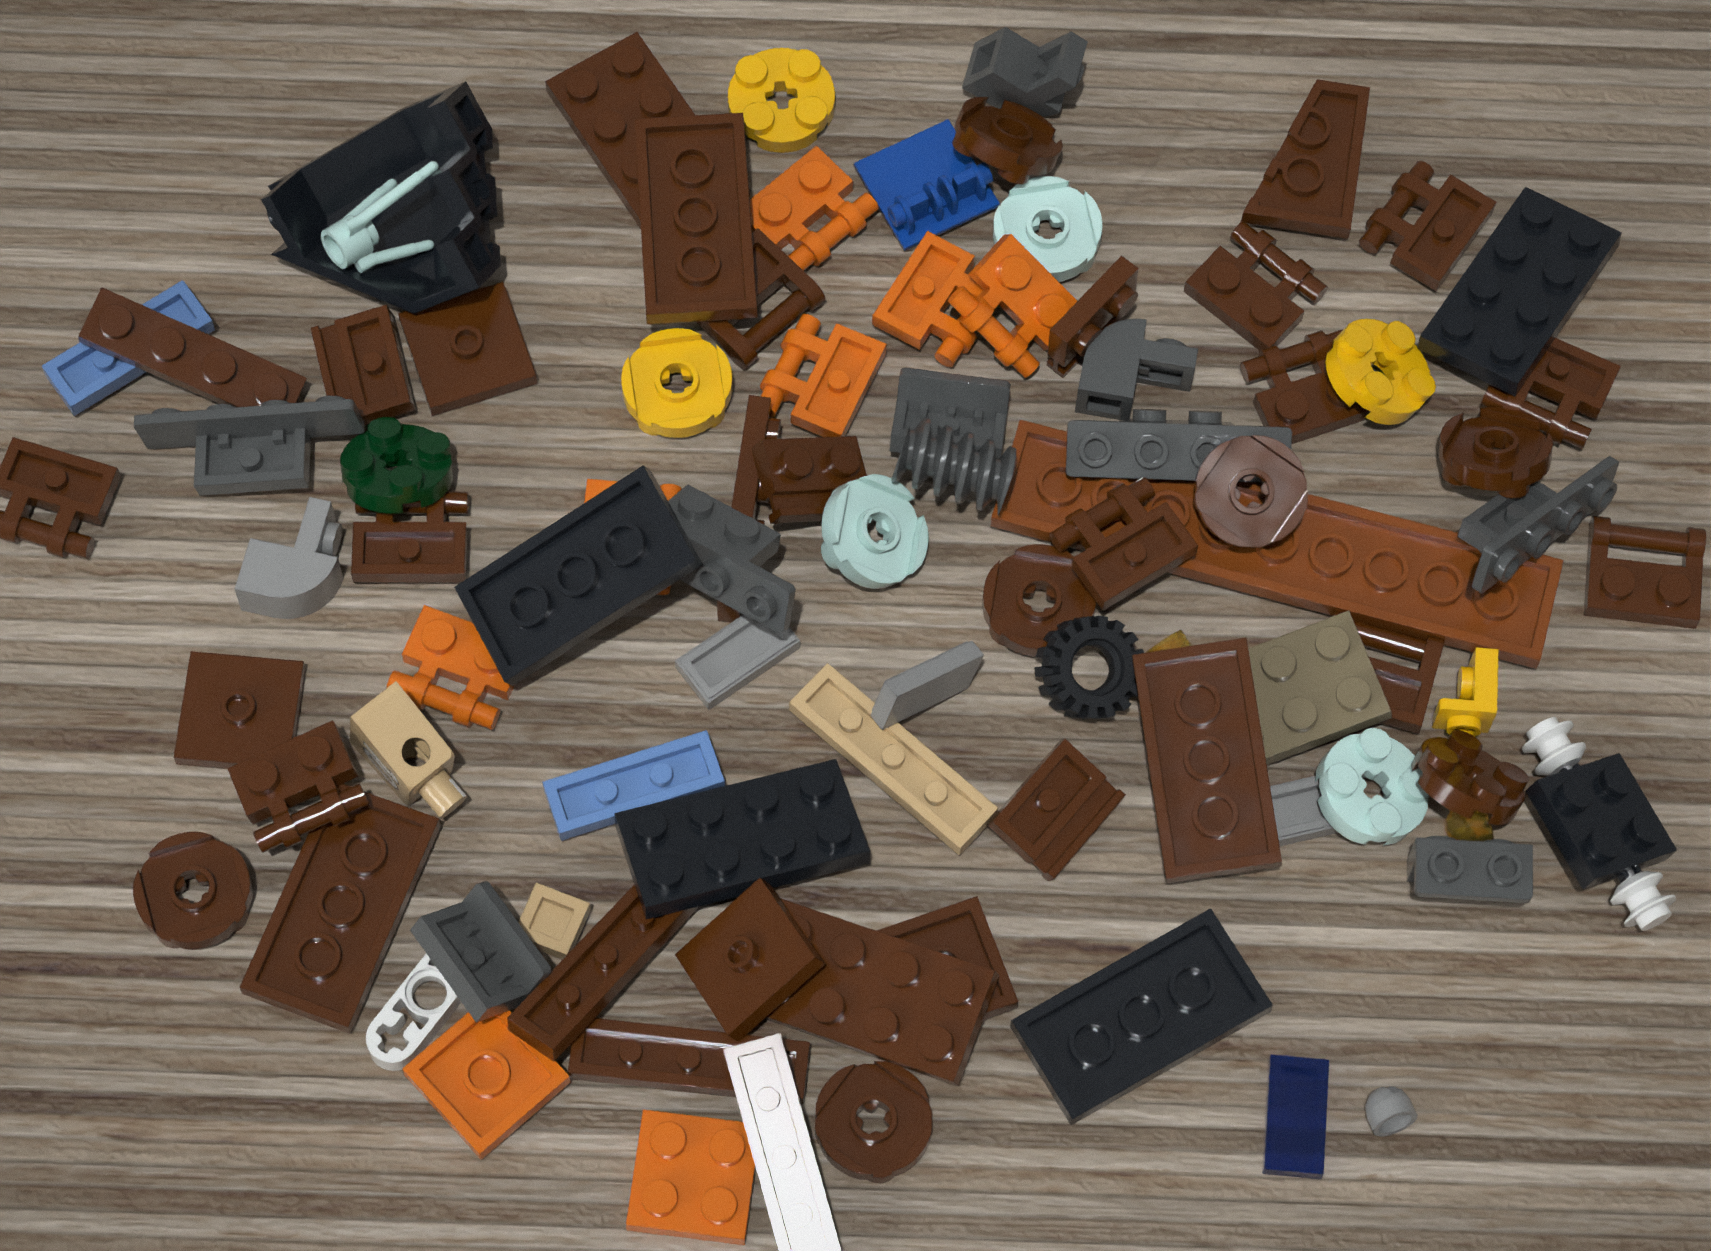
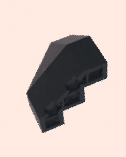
[261,81,501,314]

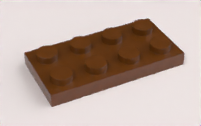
[545,32,750,229]
[634,113,757,324]
[1132,637,1282,883]
[240,784,441,1034]
[764,898,999,1086]

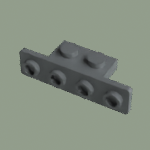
[134,396,365,496]
[1065,409,1292,483]
[1458,456,1619,594]
[668,485,796,634]

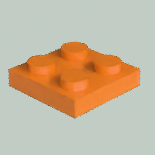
[402,1011,571,1160]
[626,1109,756,1245]

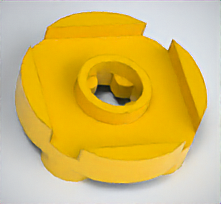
[728,48,835,153]
[1325,319,1436,425]
[621,328,732,438]

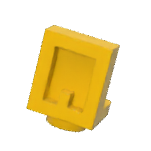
[1432,647,1499,737]

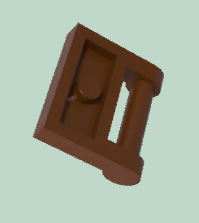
[697,228,826,369]
[1584,516,1706,629]
[1333,610,1445,734]

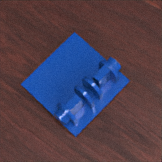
[853,119,1000,251]

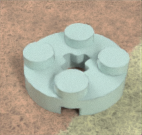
[993,176,1103,282]
[821,474,928,589]
[1315,728,1429,845]

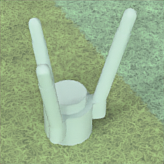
[321,161,439,273]

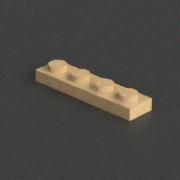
[789,663,998,856]

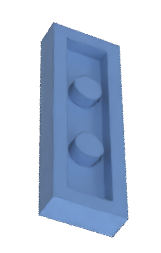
[42,280,215,416]
[542,730,725,841]

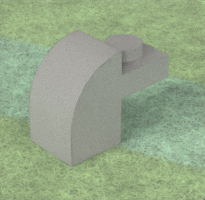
[235,497,343,619]

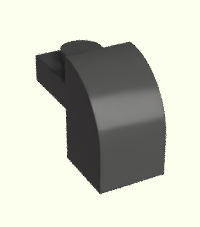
[962,27,1088,117]
[1075,319,1198,420]

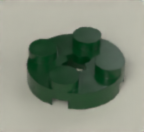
[340,417,453,514]

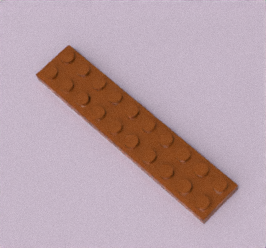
[990,420,1564,669]

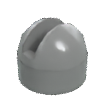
[1365,1086,1418,1136]

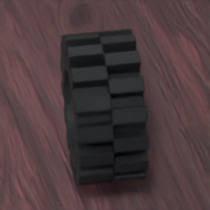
[1034,615,1144,720]

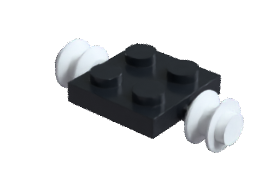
[1522,717,1677,931]

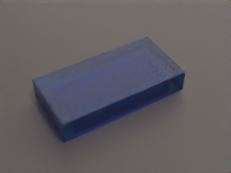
[1262,1055,1329,1179]

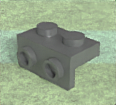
[889,367,1011,459]
[1407,836,1533,903]
[410,881,551,1023]

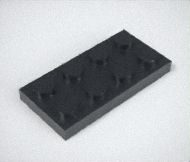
[1418,187,1622,397]
[454,465,703,686]
[614,759,870,920]
[1010,908,1273,1125]

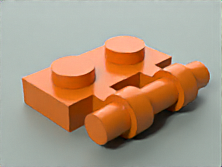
[749,145,879,271]
[872,231,997,367]
[948,234,1077,378]
[760,314,887,437]
[386,605,515,730]

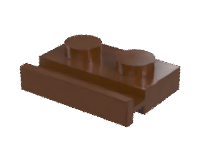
[1046,255,1139,378]
[311,304,416,426]
[752,436,867,524]
[987,739,1126,881]

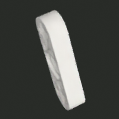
[366,953,461,1071]

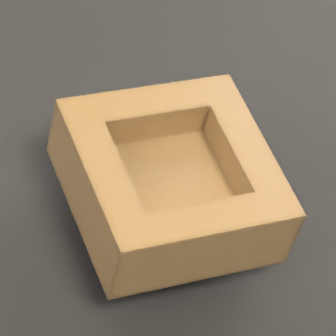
[518,883,591,960]

